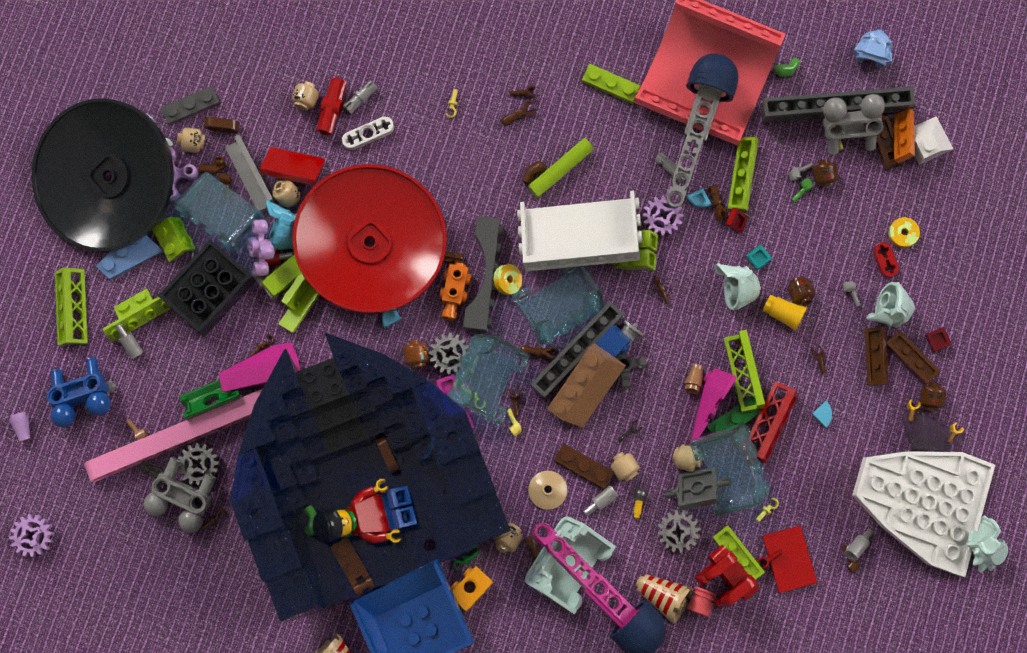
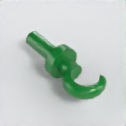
[452,551,479,572]

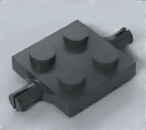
[665,467,731,510]

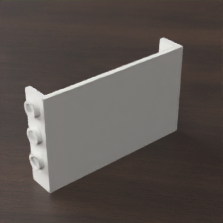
[517,191,642,272]

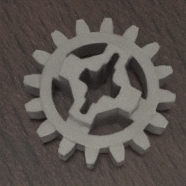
[429,333,471,375]
[178,443,220,486]
[658,509,701,553]

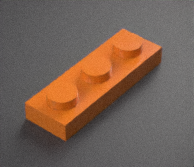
[894,108,915,163]

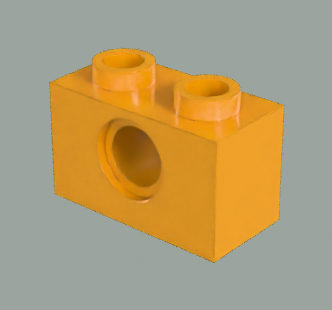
[451,566,494,612]

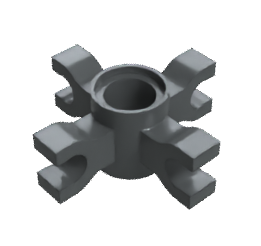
[617,353,647,390]

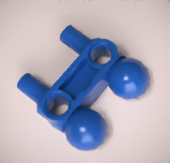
[47,357,111,428]

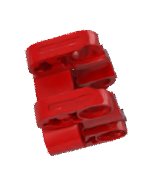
[694,545,759,609]

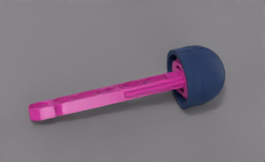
[532,523,665,653]

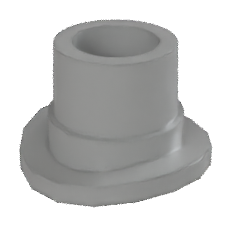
[621,318,644,345]

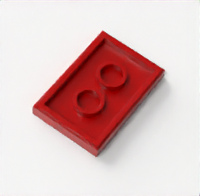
[260,147,325,186]
[762,526,817,593]

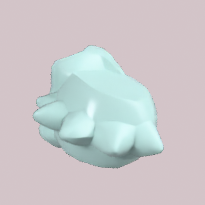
[966,515,1008,573]

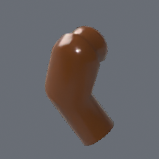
[198,156,226,175]
[522,161,547,185]

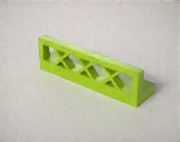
[55,267,88,346]
[724,330,765,413]

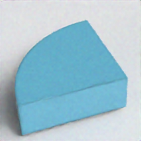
[686,188,712,208]
[382,310,401,329]
[812,401,832,428]

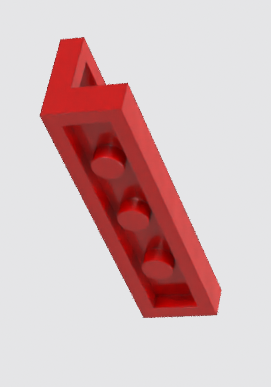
[742,381,799,464]

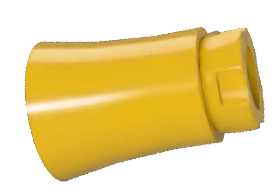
[763,295,807,332]

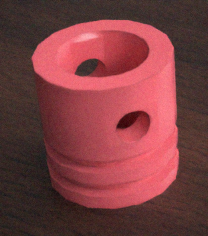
[687,586,717,617]

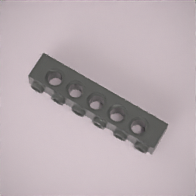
[530,301,624,401]

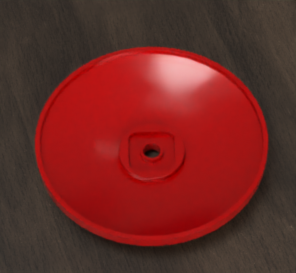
[293,164,447,314]

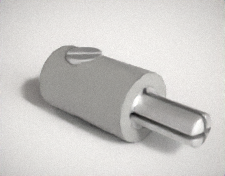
[115,323,143,359]
[584,486,619,516]
[844,529,873,562]

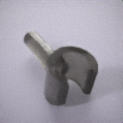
[617,420,642,443]

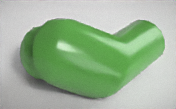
[774,58,801,77]
[303,505,317,536]

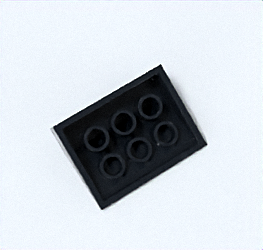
[158,240,256,337]

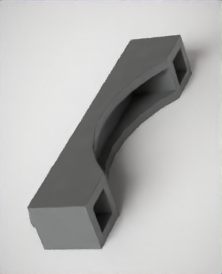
[463,216,503,333]

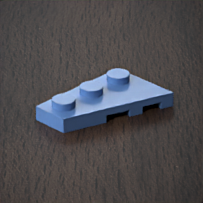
[96,235,164,280]

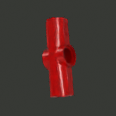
[316,77,347,136]

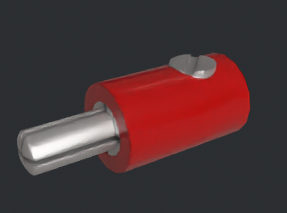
[256,250,293,266]

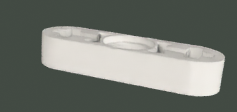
[342,117,394,150]

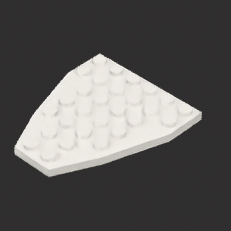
[852,452,995,577]

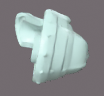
[714,263,761,311]
[866,282,915,328]

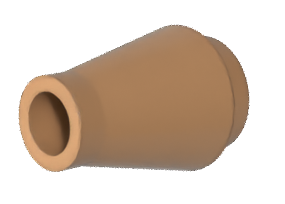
[684,364,703,394]

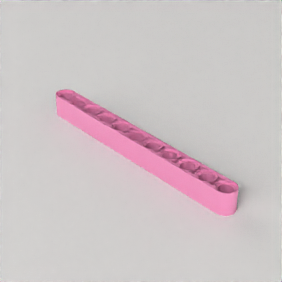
[84,388,265,482]

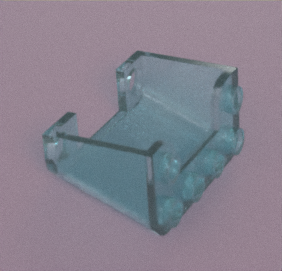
[174,172,266,253]
[512,266,604,344]
[447,334,530,426]
[690,423,770,516]

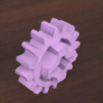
[642,195,684,237]
[9,514,54,557]

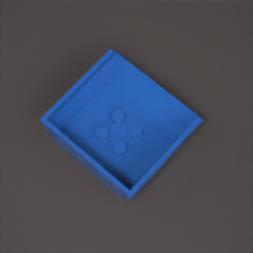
[350,559,475,653]

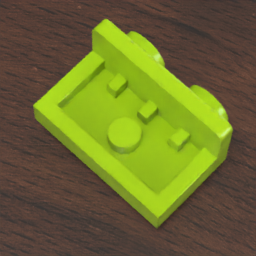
[152,217,195,262]

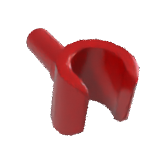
[757,549,783,569]

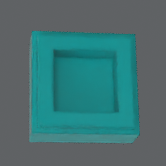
[745,244,773,271]

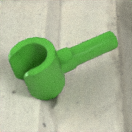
[792,178,813,202]

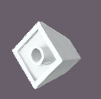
[914,116,953,165]

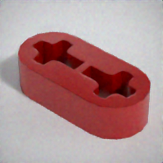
[873,242,899,278]

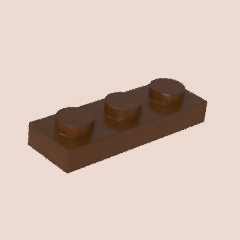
[864,326,889,386]
[886,330,941,386]
[554,443,614,490]

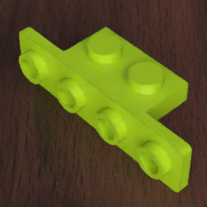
[279,273,319,333]
[103,289,171,342]

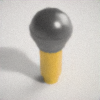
[634,488,647,518]

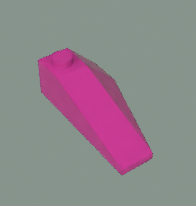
[689,368,737,447]

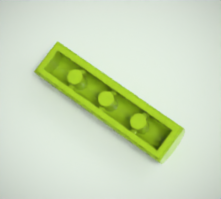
[728,137,759,213]
[528,138,594,198]

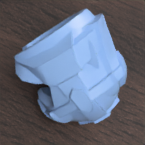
[853,29,892,68]

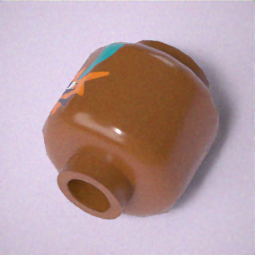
[403,339,429,368]

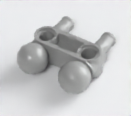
[823,94,885,154]
[143,457,216,533]

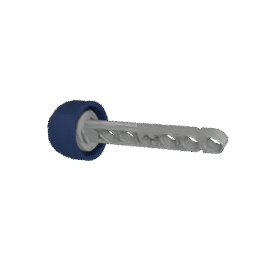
[666,54,738,208]

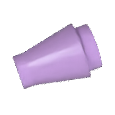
[9,412,31,441]

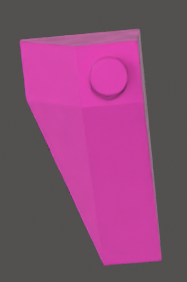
[219,342,300,393]

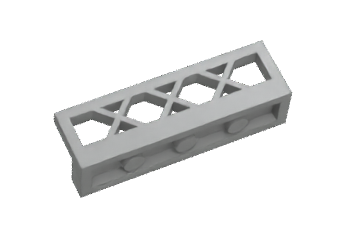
[225,135,275,213]

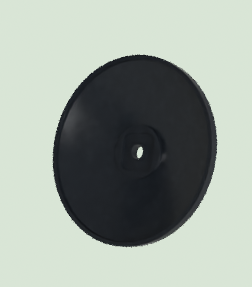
[32,98,174,251]

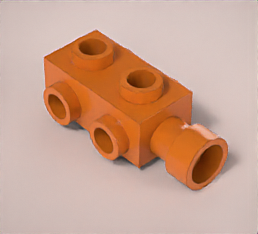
[439,263,472,321]

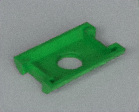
[180,380,241,420]

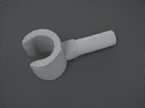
[789,163,814,181]
[843,281,861,307]

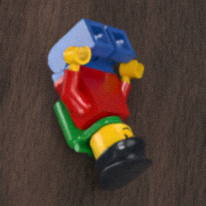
[312,479,417,544]

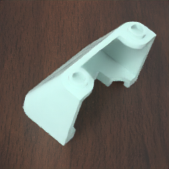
[525,516,616,614]

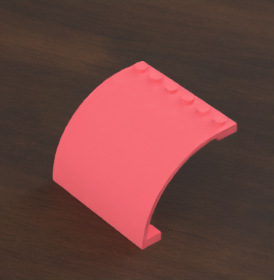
[634,0,786,146]

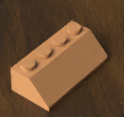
[547,343,626,428]

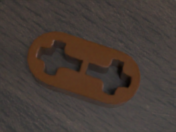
[203,117,240,134]
[376,436,400,474]

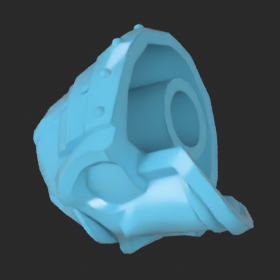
[266,200,297,251]

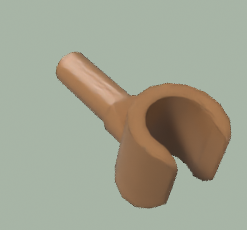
[126,419,148,440]

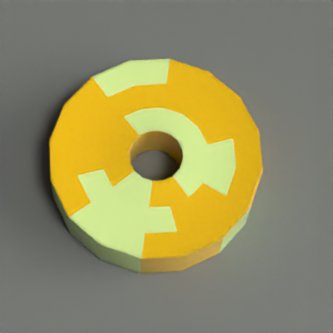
[888,217,920,248]
[493,264,522,295]

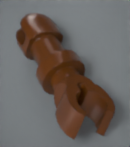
[501,101,536,126]
[708,185,728,222]
[520,345,558,361]
[525,536,542,559]

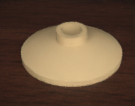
[528,471,567,510]

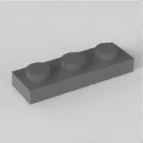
[161,86,220,126]

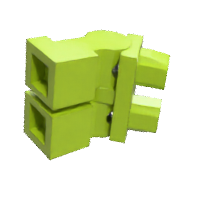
[609,230,658,271]

